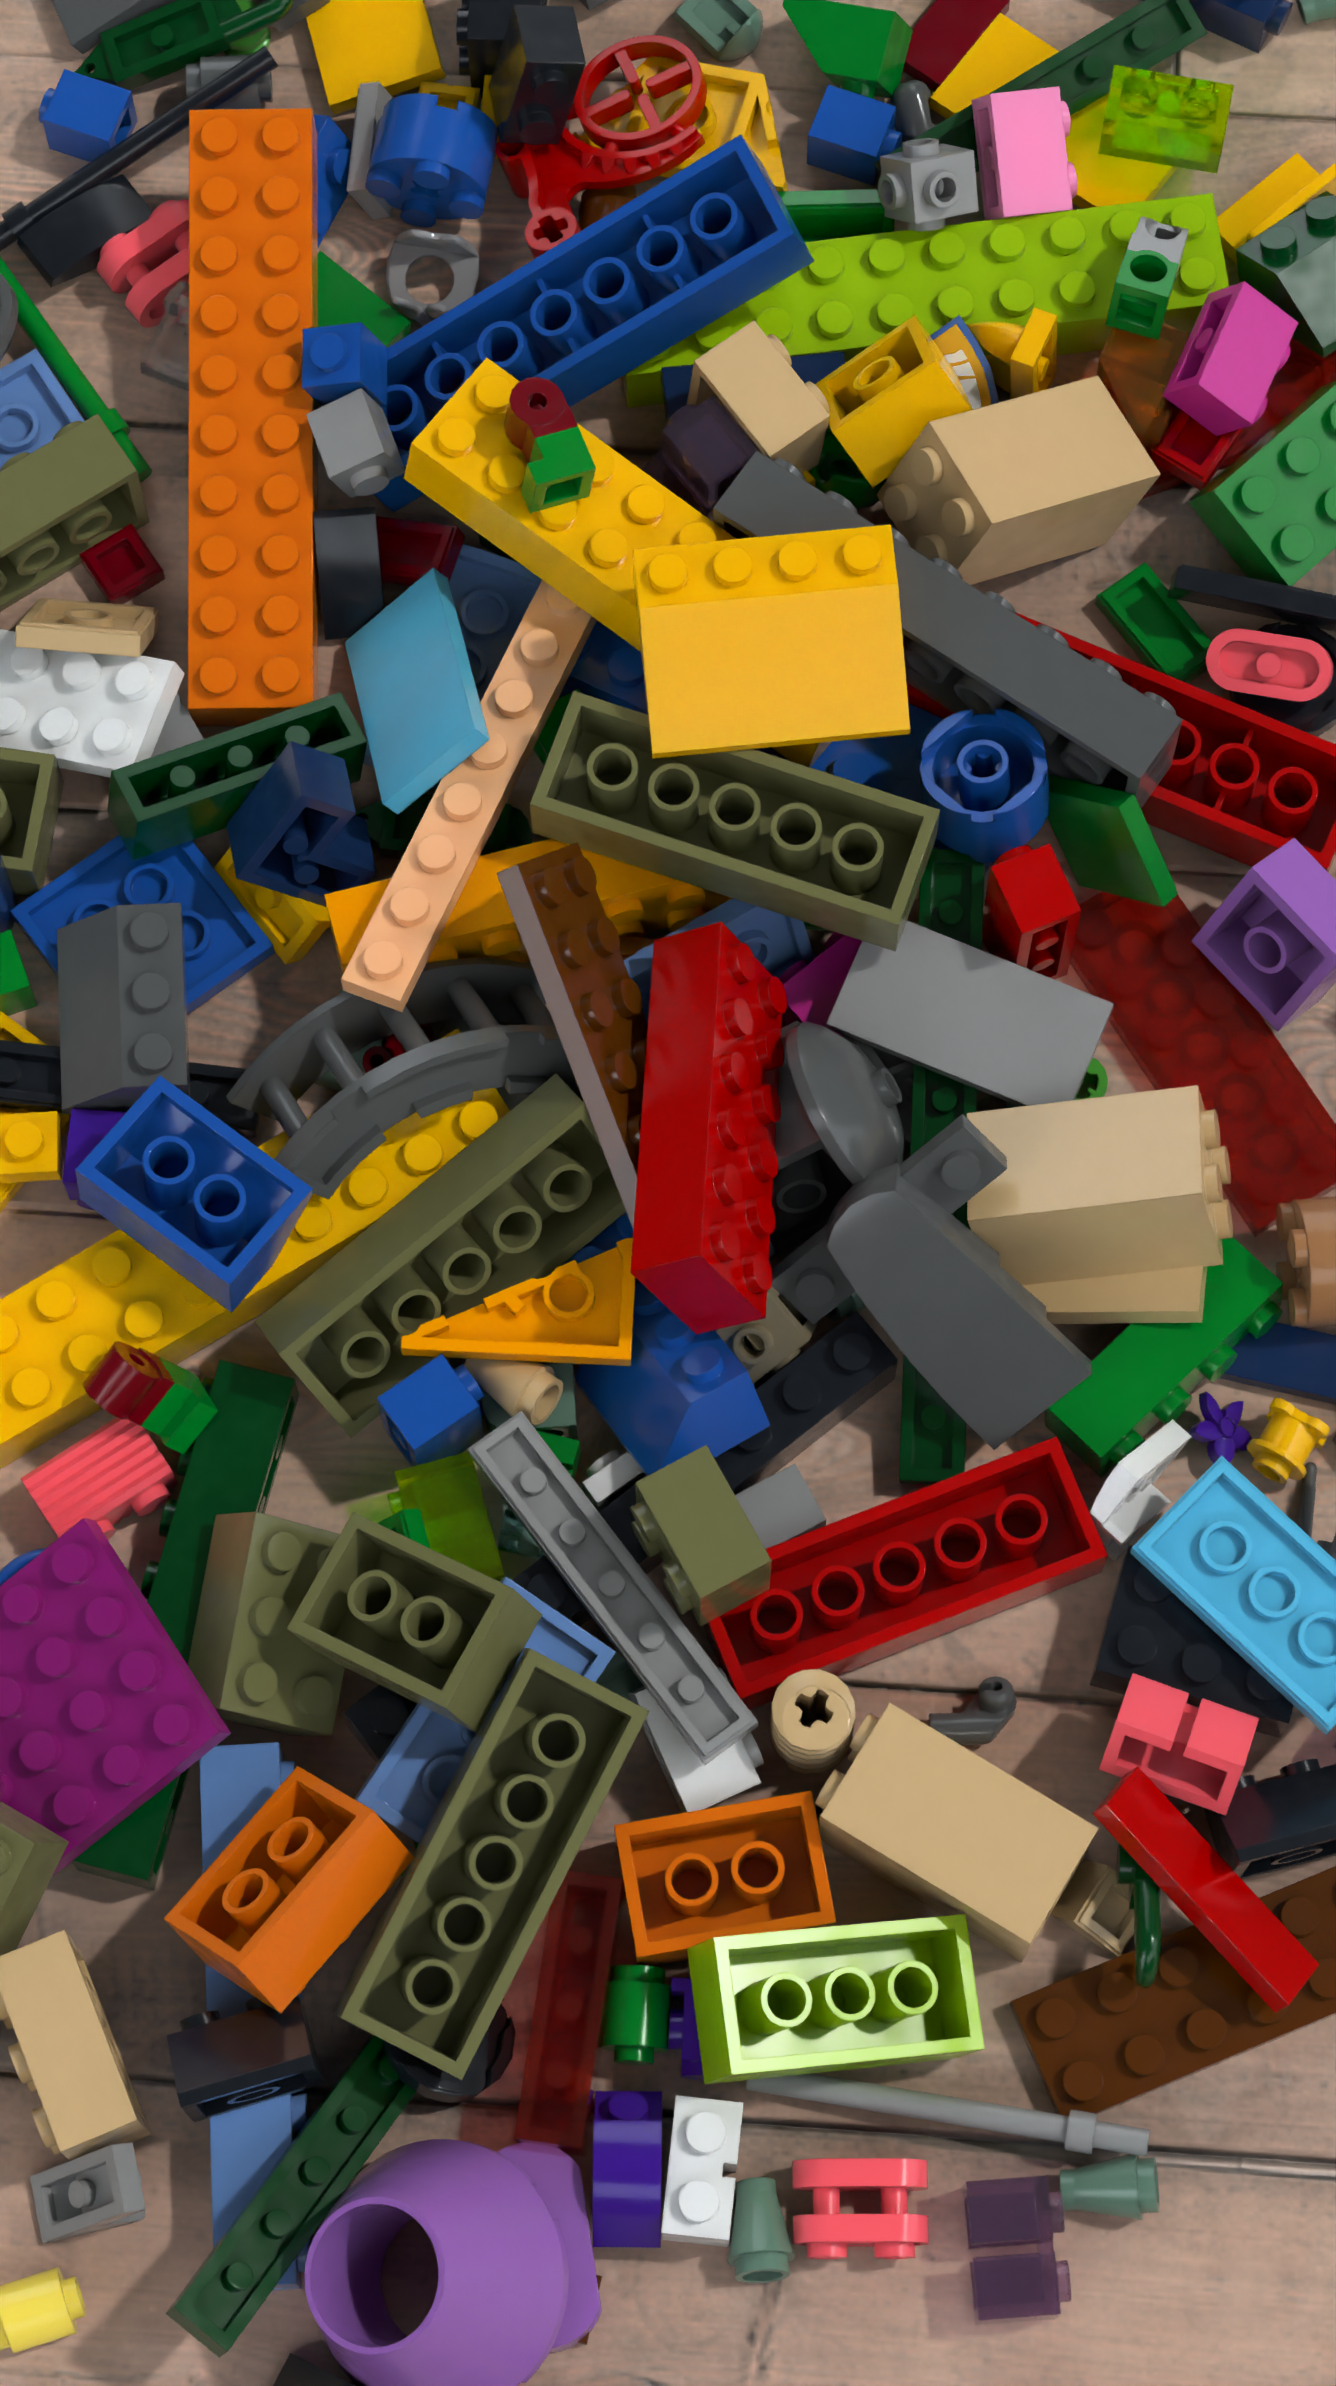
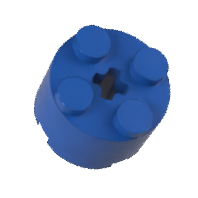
[365,93,498,228]
[919,709,1050,863]

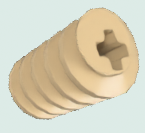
[770,1669,856,1774]

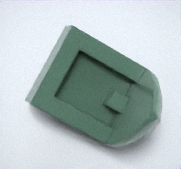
[672,0,763,62]

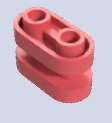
[97,199,189,328]
[1206,628,1333,702]
[792,2158,929,2259]

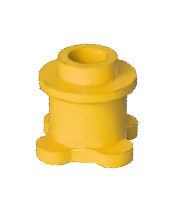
[1247,1398,1330,1484]

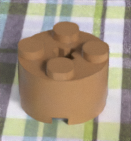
[1276,1196,1336,1328]

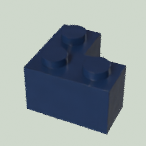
[226,741,377,907]

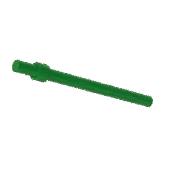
[0,256,152,483]

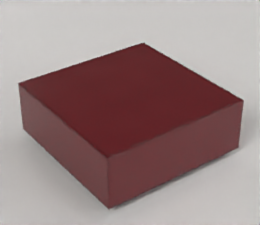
[79,524,165,604]

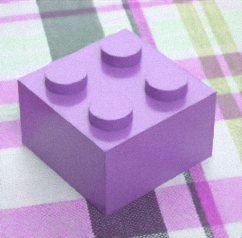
[1191,838,1336,1032]

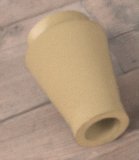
[464,1358,563,1425]

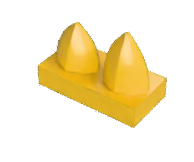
[967,307,1057,399]

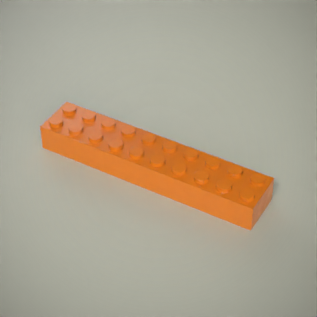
[188,108,318,727]

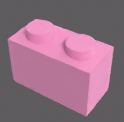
[972,86,1077,220]

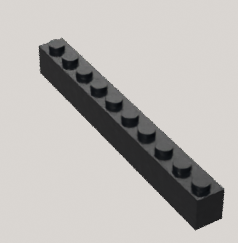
[343,1311,898,1763]

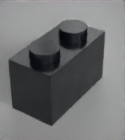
[489,5,586,145]

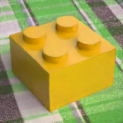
[815,315,973,488]

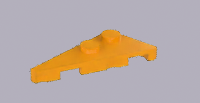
[401,1238,636,1366]

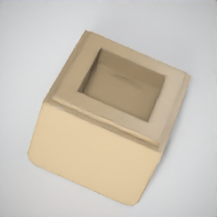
[1051,1860,1134,1957]

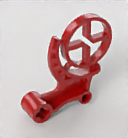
[495,35,707,259]

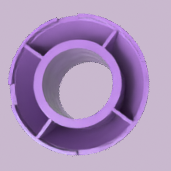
[304,2139,569,2386]

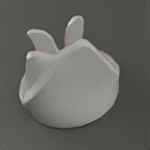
[385,229,479,326]

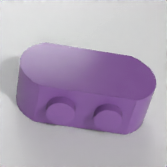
[498,2142,602,2354]

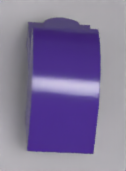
[592,2091,662,2248]

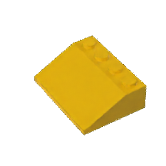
[633,524,910,759]

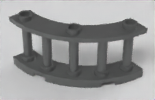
[226,957,583,1199]

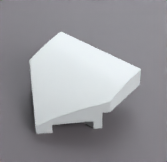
[1090,1419,1192,1562]

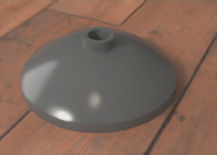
[786,1022,904,1185]

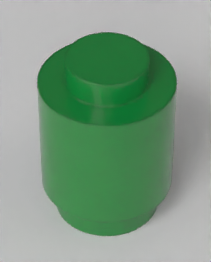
[601,1965,671,2065]

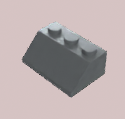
[57,903,190,1114]

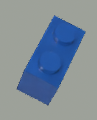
[377,1354,485,1480]

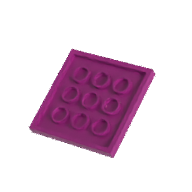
[0,1518,231,1878]

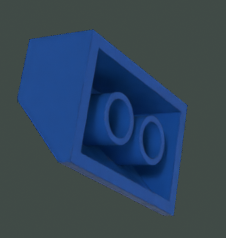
[75,1075,313,1313]
[575,1282,771,1476]

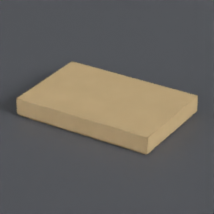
[1022,1266,1207,1324]

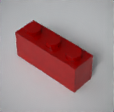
[983,843,1081,980]

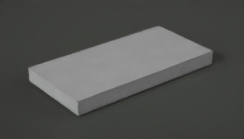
[826,920,1114,1107]

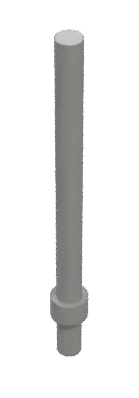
[746,2073,1150,2157]

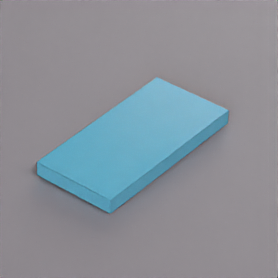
[345,568,489,814]
[1130,1456,1336,1735]

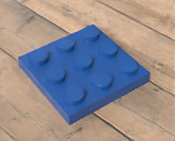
[10,835,275,1015]

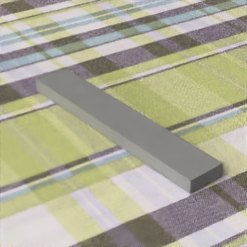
[468,1411,758,1766]

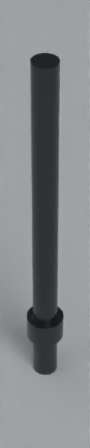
[0,46,278,252]

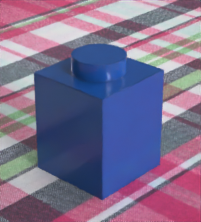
[39,69,138,162]
[807,84,902,186]
[302,322,388,407]

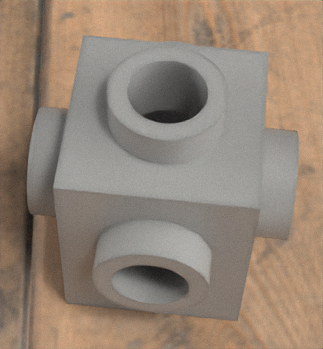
[878,138,979,231]

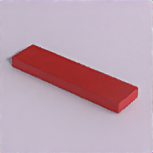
[1092,1766,1320,2013]

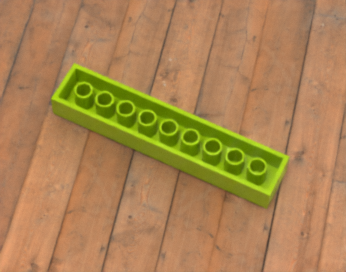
[623,193,1229,408]

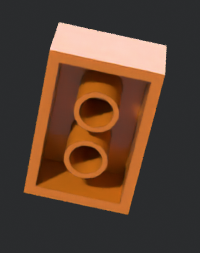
[164,1766,415,2014]
[614,1790,836,1966]

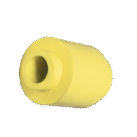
[0,2267,87,2353]

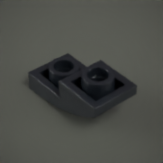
[17,174,153,287]
[313,507,385,640]

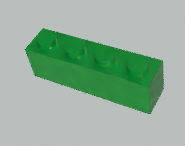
[1045,1238,1283,1478]

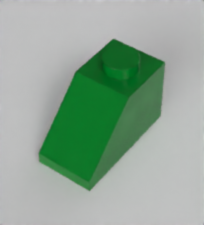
[782,0,913,99]

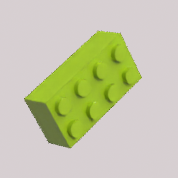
[687,1914,985,2084]

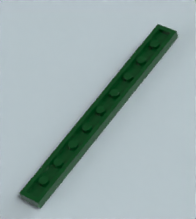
[899,849,985,1484]

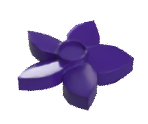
[1189,1391,1252,1464]

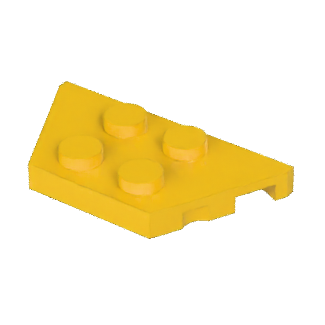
[573,57,788,191]

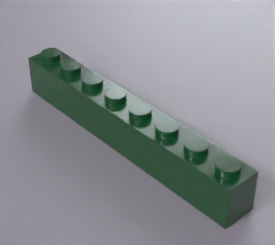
[72,1360,299,1891]

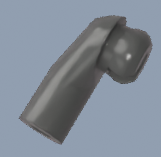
[890,80,936,142]
[929,1676,1017,1746]

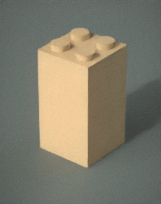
[876,375,1161,585]
[967,1085,1233,1285]
[815,1702,1099,1963]

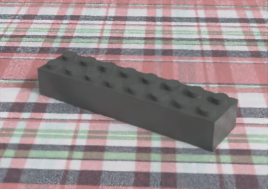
[713,450,1183,808]

